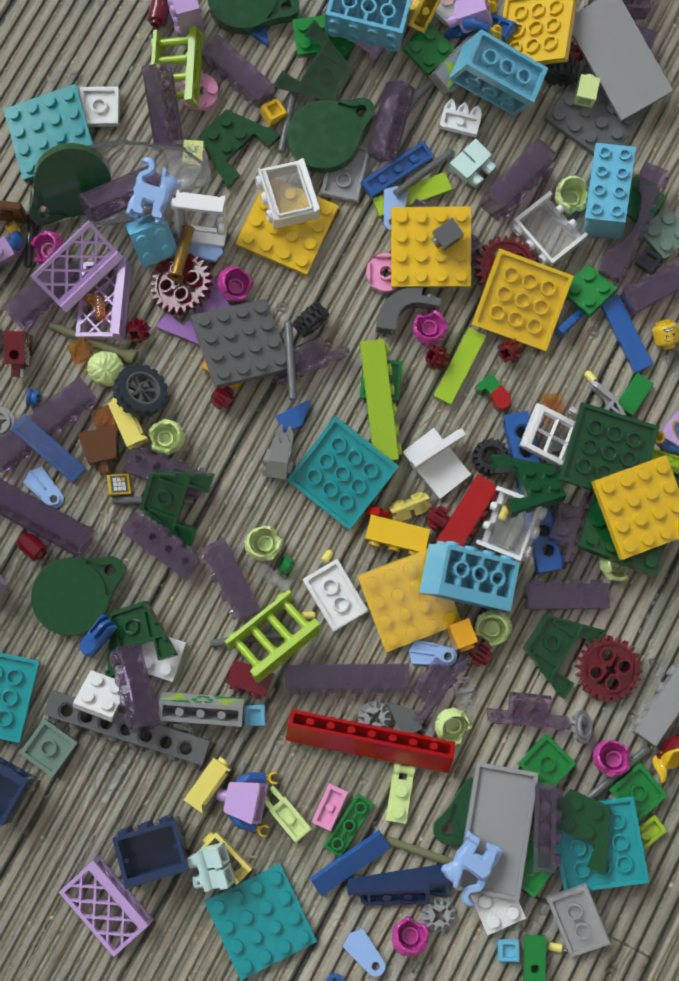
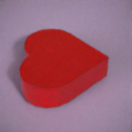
[365,506,392,519]

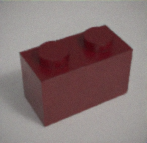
[226,659,274,699]

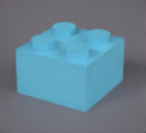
[125,214,177,268]

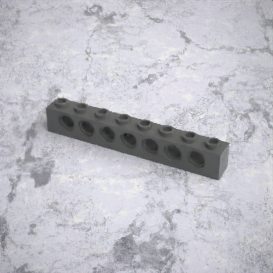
[43,690,212,768]

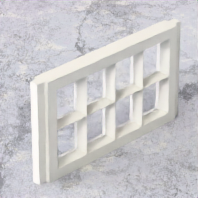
[519,403,575,468]

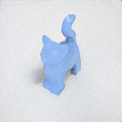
[126,157,181,225]
[441,829,504,907]

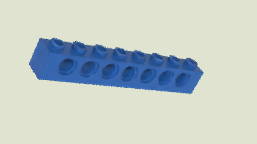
[502,411,565,575]

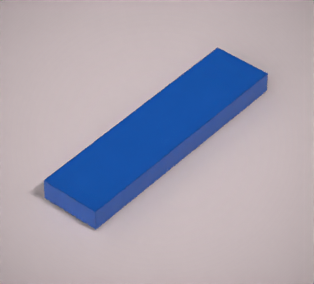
[360,141,434,199]
[601,295,653,374]
[11,414,86,483]
[310,830,391,896]

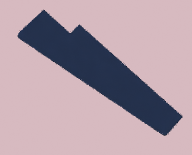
[348,864,450,906]

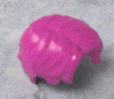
[31,231,65,266]
[217,266,254,302]
[412,310,448,346]
[593,739,631,778]
[391,916,429,958]

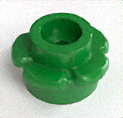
[277,556,295,575]

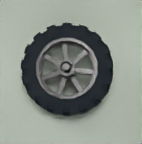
[113,363,168,418]

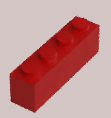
[435,474,499,547]

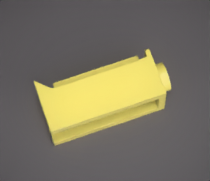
[108,398,150,450]
[184,756,232,814]
[201,831,254,885]

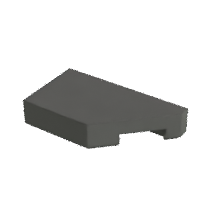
[386,702,422,733]

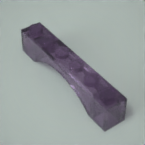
[598,162,669,283]

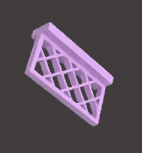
[30,220,124,313]
[75,259,132,341]
[59,856,154,957]

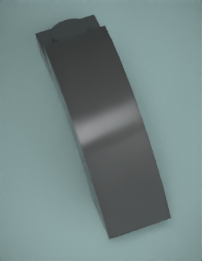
[375,287,441,335]

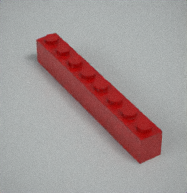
[285,709,455,773]

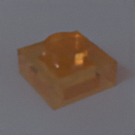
[67,337,93,364]
[541,393,562,414]
[90,405,117,429]

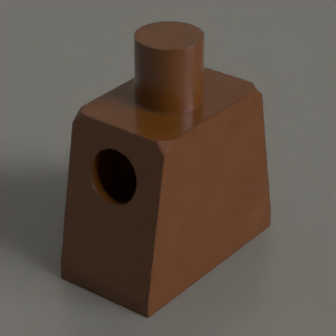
[77,425,119,475]

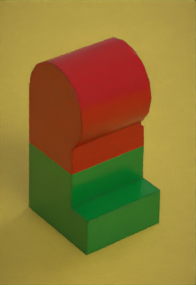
[474,373,511,411]

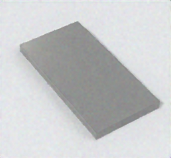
[572,0,673,122]
[455,762,539,901]

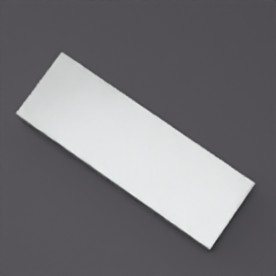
[410,428,466,470]

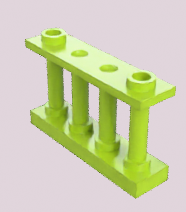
[147,25,204,111]
[224,590,322,683]

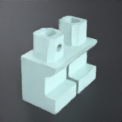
[448,138,496,188]
[187,842,235,892]

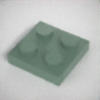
[637,207,679,262]
[19,718,79,777]

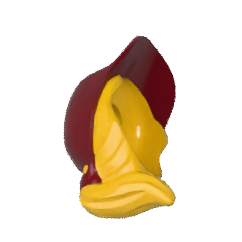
[652,734,679,783]

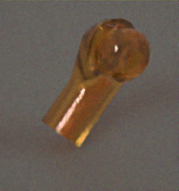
[84,293,105,320]

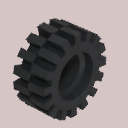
[544,57,580,86]
[292,301,330,338]
[472,438,510,476]

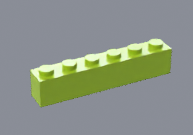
[359,339,402,460]

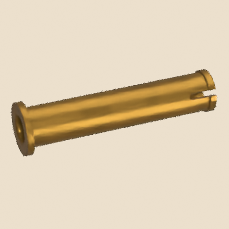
[168,224,195,282]

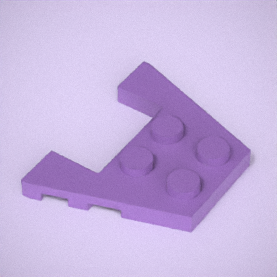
[156,273,230,346]

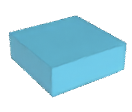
[244,705,266,727]
[497,939,520,962]

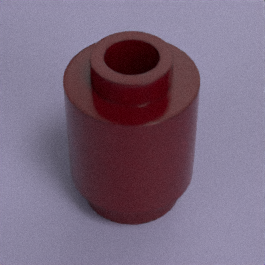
[147,0,169,28]
[16,532,47,561]

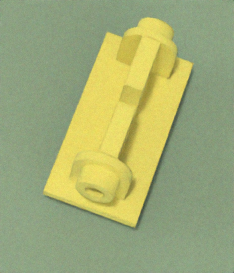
[388,492,432,522]

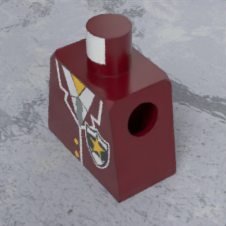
[4,331,33,378]

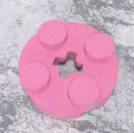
[180,72,219,112]
[366,253,400,293]

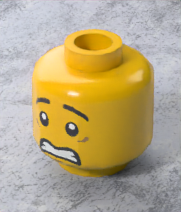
[652,319,679,350]

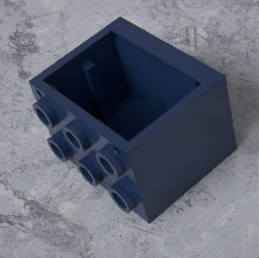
[0,757,37,826]
[112,814,190,889]

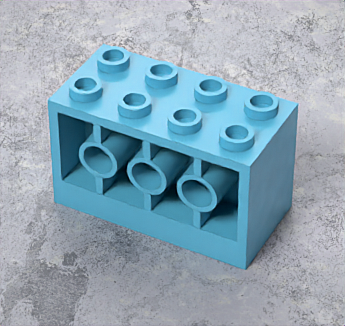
[325,0,412,52]
[449,29,548,116]
[583,143,636,240]
[419,541,520,612]

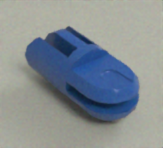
[80,614,117,656]

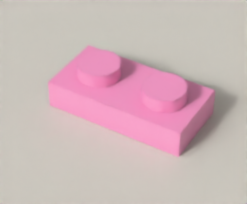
[312,783,348,831]

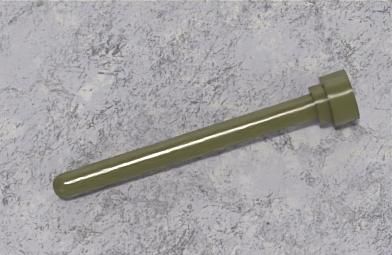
[48,322,139,366]
[387,837,454,864]

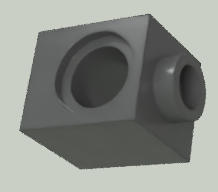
[431,217,464,252]

